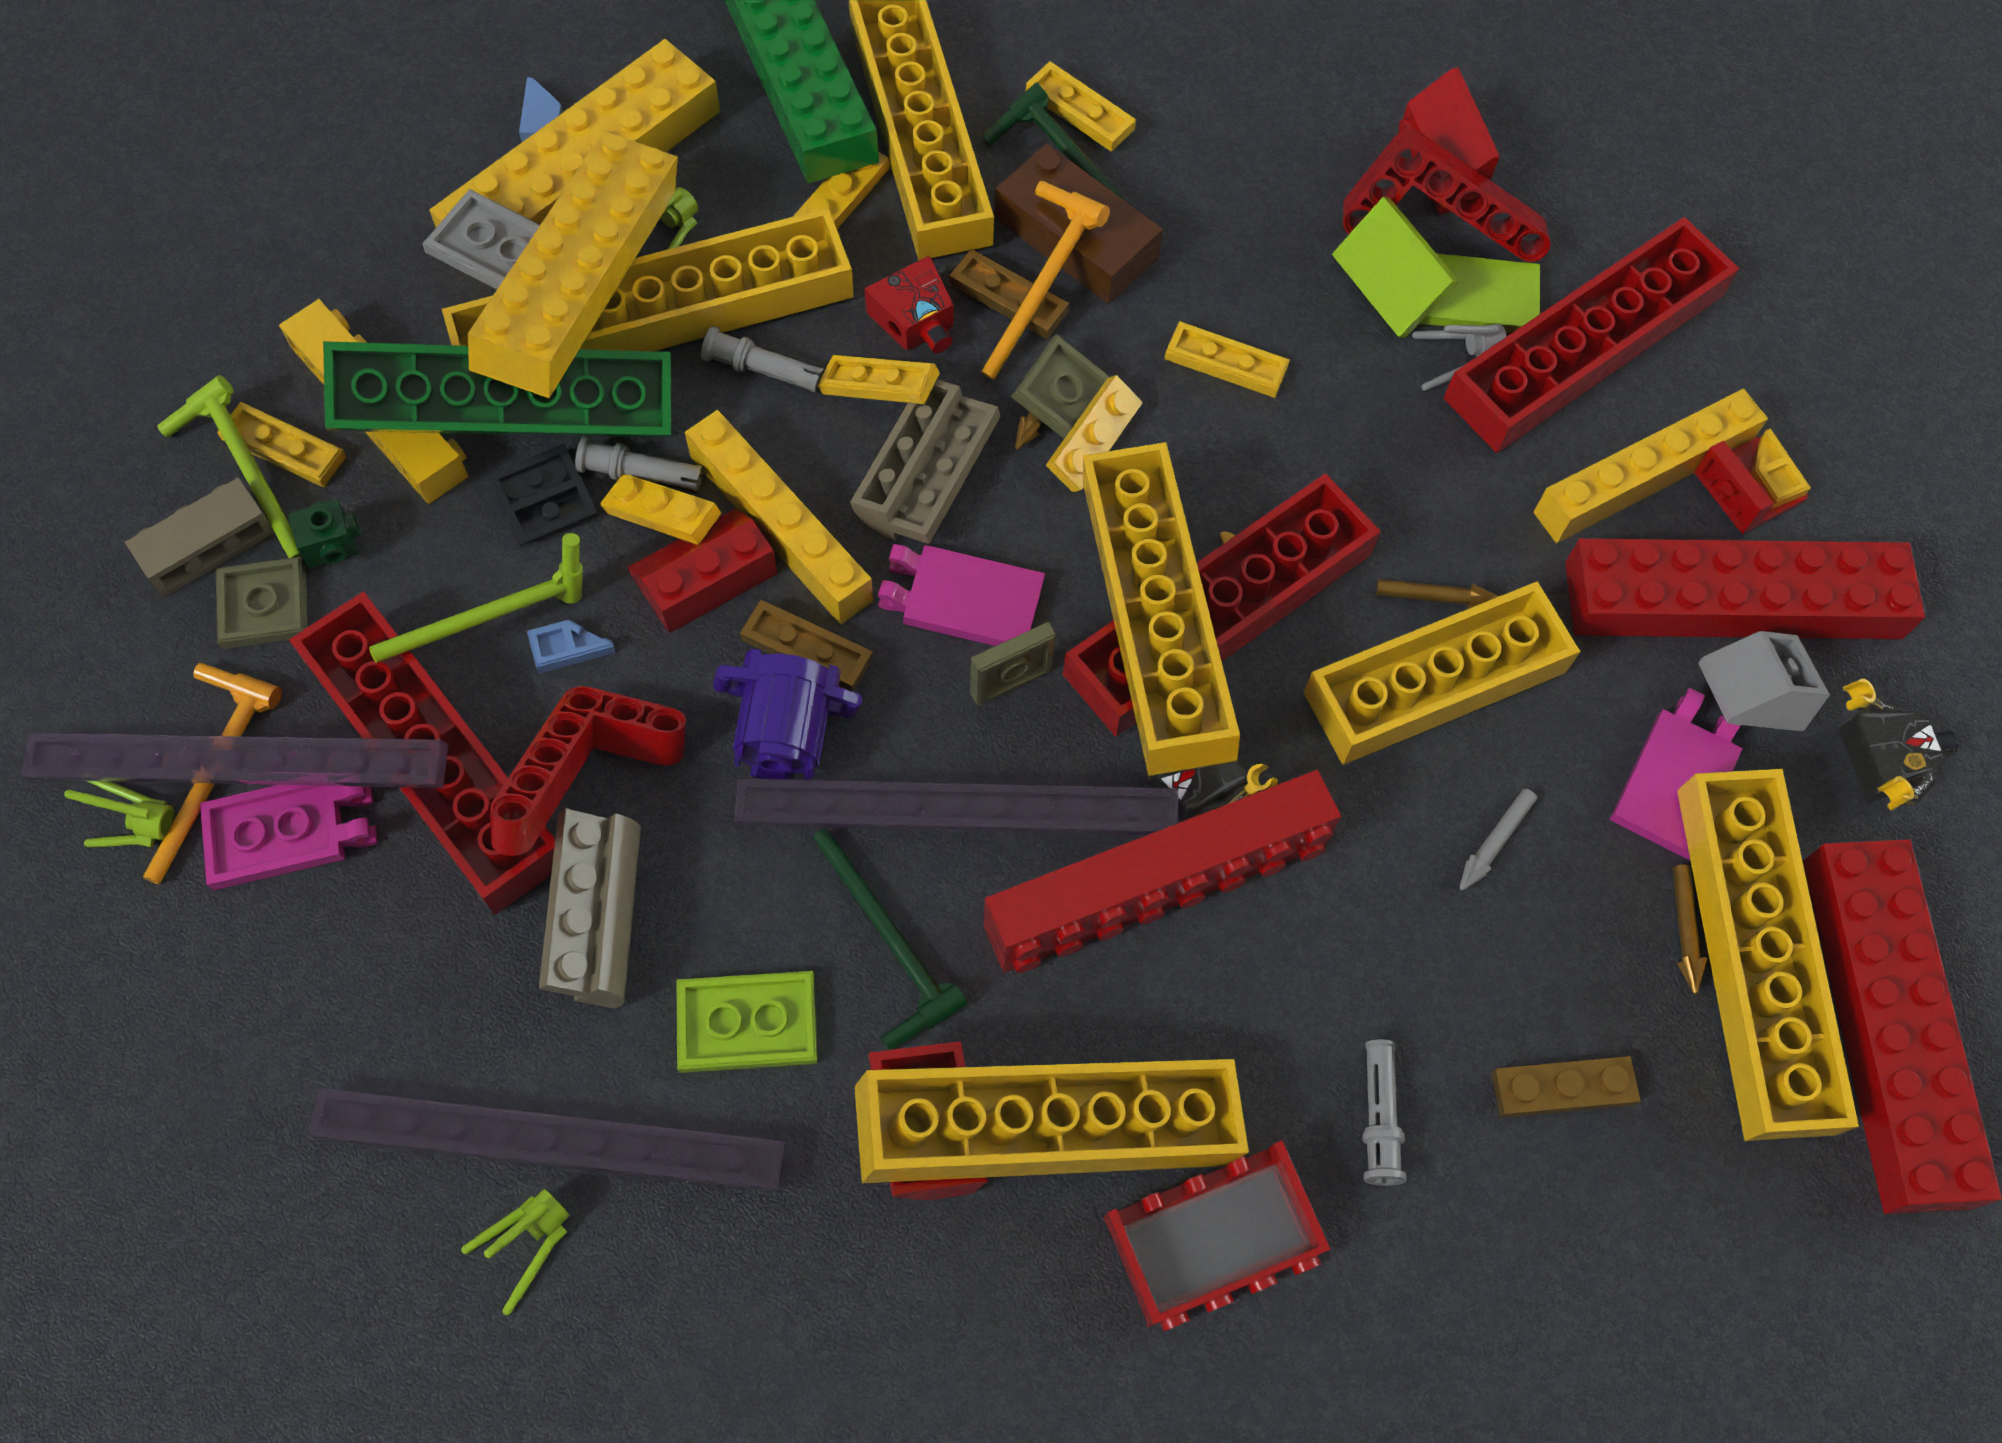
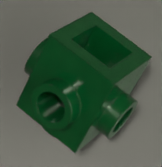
[288,499,361,569]

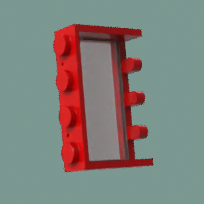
[1103,1141,1331,1332]

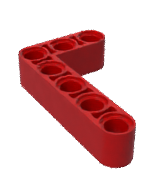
[1343,129,1551,262]
[490,686,686,856]

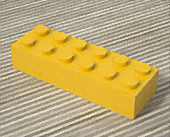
[1304,581,1580,765]

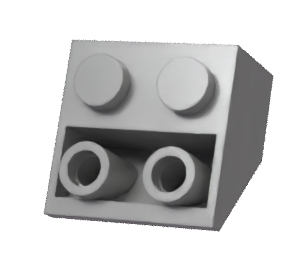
[1698,631,1830,731]

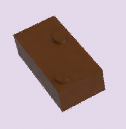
[994,143,1163,304]

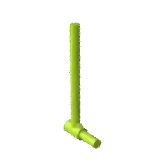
[157,375,303,559]
[369,533,583,663]

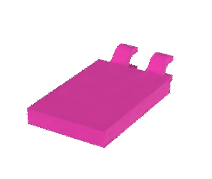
[878,544,1045,646]
[1609,688,1743,860]
[200,773,378,890]

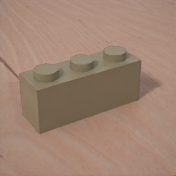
[124,477,275,598]

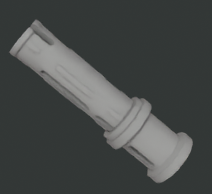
[701,326,824,393]
[575,436,704,492]
[1362,1039,1407,1186]

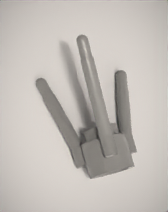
[1412,324,1507,391]

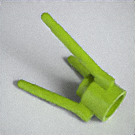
[660,187,698,250]
[64,774,174,847]
[461,1189,570,1315]

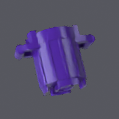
[713,649,862,783]

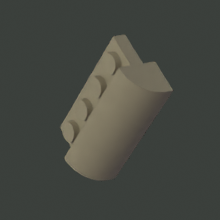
[850,380,1001,544]
[539,808,641,1009]

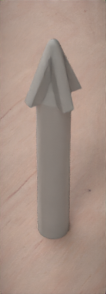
[1460,789,1537,890]

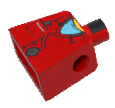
[865,256,954,354]

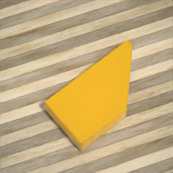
[1750,428,1811,509]

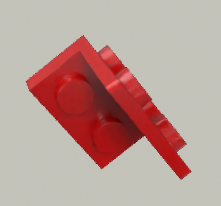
[1694,437,1808,534]

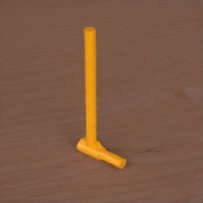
[981,181,1110,380]
[143,663,282,885]

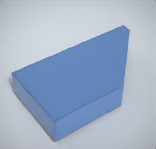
[519,77,563,141]
[527,620,616,674]

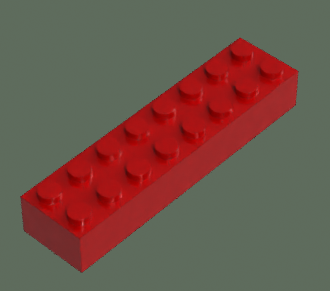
[1443,217,1740,453]
[1063,473,1381,737]
[1565,538,1925,639]
[289,591,555,915]
[983,769,1341,974]
[1803,839,2002,1214]

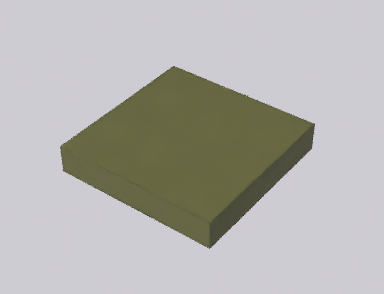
[1011,334,1110,439]
[216,557,308,649]
[970,622,1056,705]

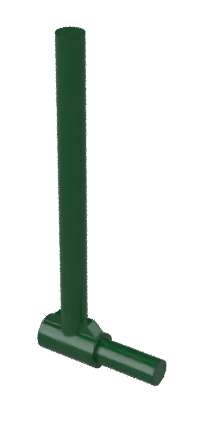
[981,82,1126,201]
[813,828,968,1050]

